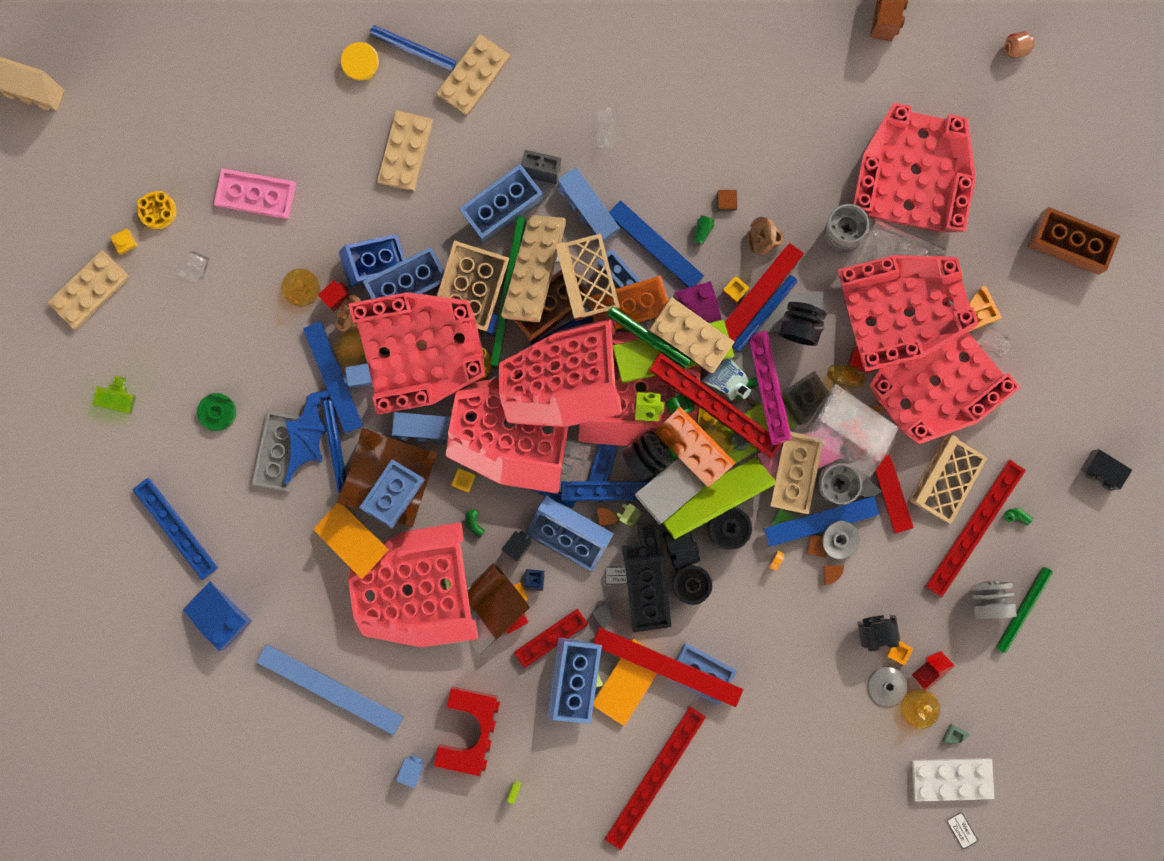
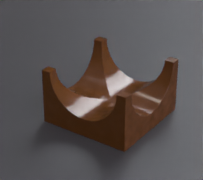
[336,428,438,527]

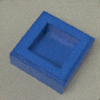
[486,314,499,336]

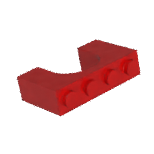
[434,686,500,776]

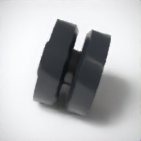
[707,507,752,550]

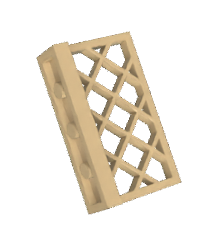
[555,233,620,321]
[909,435,987,524]

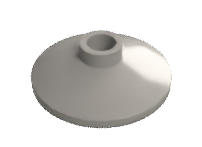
[822,521,860,559]
[868,667,907,706]

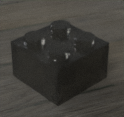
[781,371,836,426]

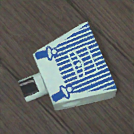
[702,358,751,401]

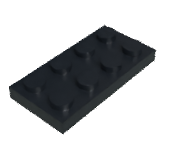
[624,554,672,632]

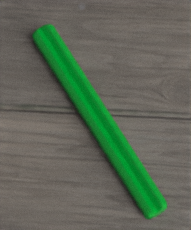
[607,307,691,368]
[996,567,1053,653]

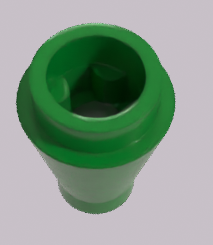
[693,215,715,245]

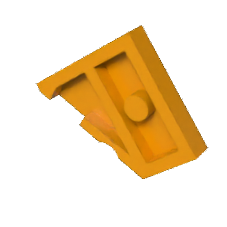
[966,286,1002,333]

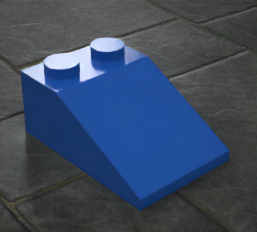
[338,234,405,288]
[183,581,252,651]

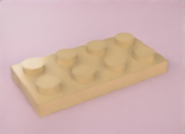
[436,34,511,116]
[377,110,433,192]
[47,250,131,330]
[648,297,734,374]
[770,432,824,515]

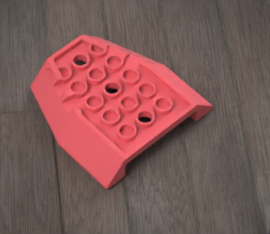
[853,103,976,233]
[838,255,979,372]
[349,292,485,415]
[870,300,1021,445]
[499,318,621,427]
[578,331,700,446]
[446,375,569,494]
[348,522,478,647]

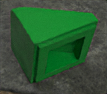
[665,394,695,415]

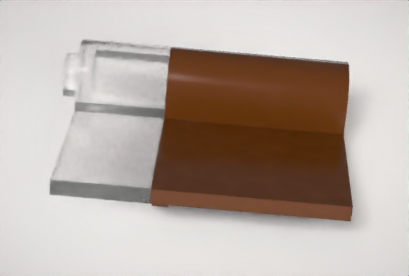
[467,563,530,655]

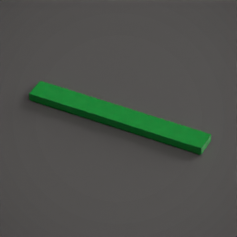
[490,216,525,369]

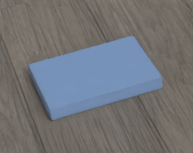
[359,459,425,529]
[675,643,737,705]

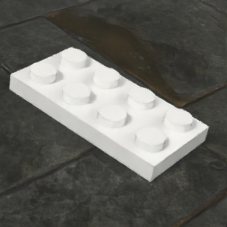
[912,758,994,802]

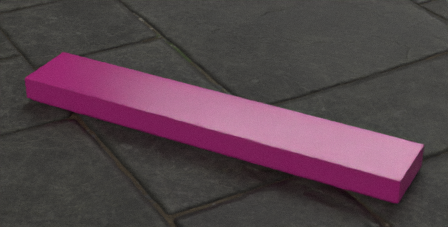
[749,331,792,445]

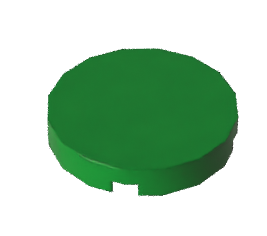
[197,393,236,431]

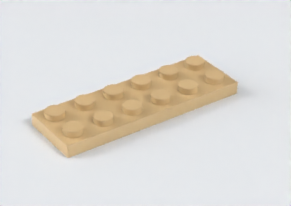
[501,215,566,322]

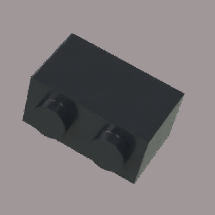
[1081,449,1132,491]
[501,530,532,561]

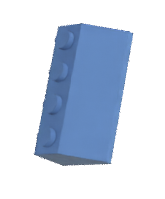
[459,164,544,244]
[363,247,444,299]
[526,496,614,571]
[547,638,602,724]

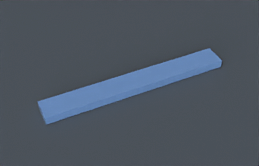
[257,644,403,735]

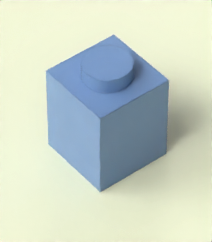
[343,363,373,389]
[396,755,425,788]

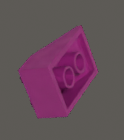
[673,281,722,323]

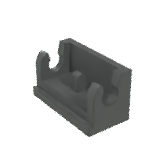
[521,150,562,184]

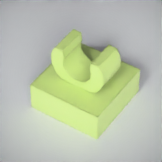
[616,503,643,529]

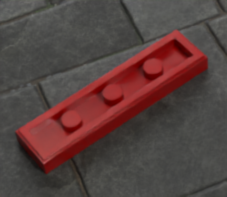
[871,455,914,534]
[514,608,588,668]

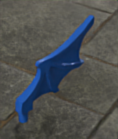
[284,390,329,484]

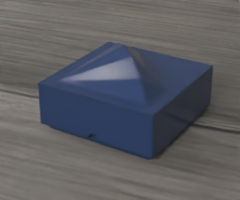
[524,569,545,591]

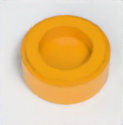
[769,551,785,570]

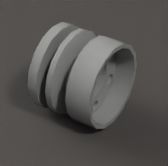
[824,204,869,252]
[817,463,862,504]
[971,580,1017,619]

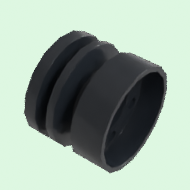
[779,302,827,346]
[622,430,674,483]

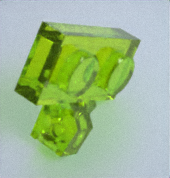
[92,376,136,414]

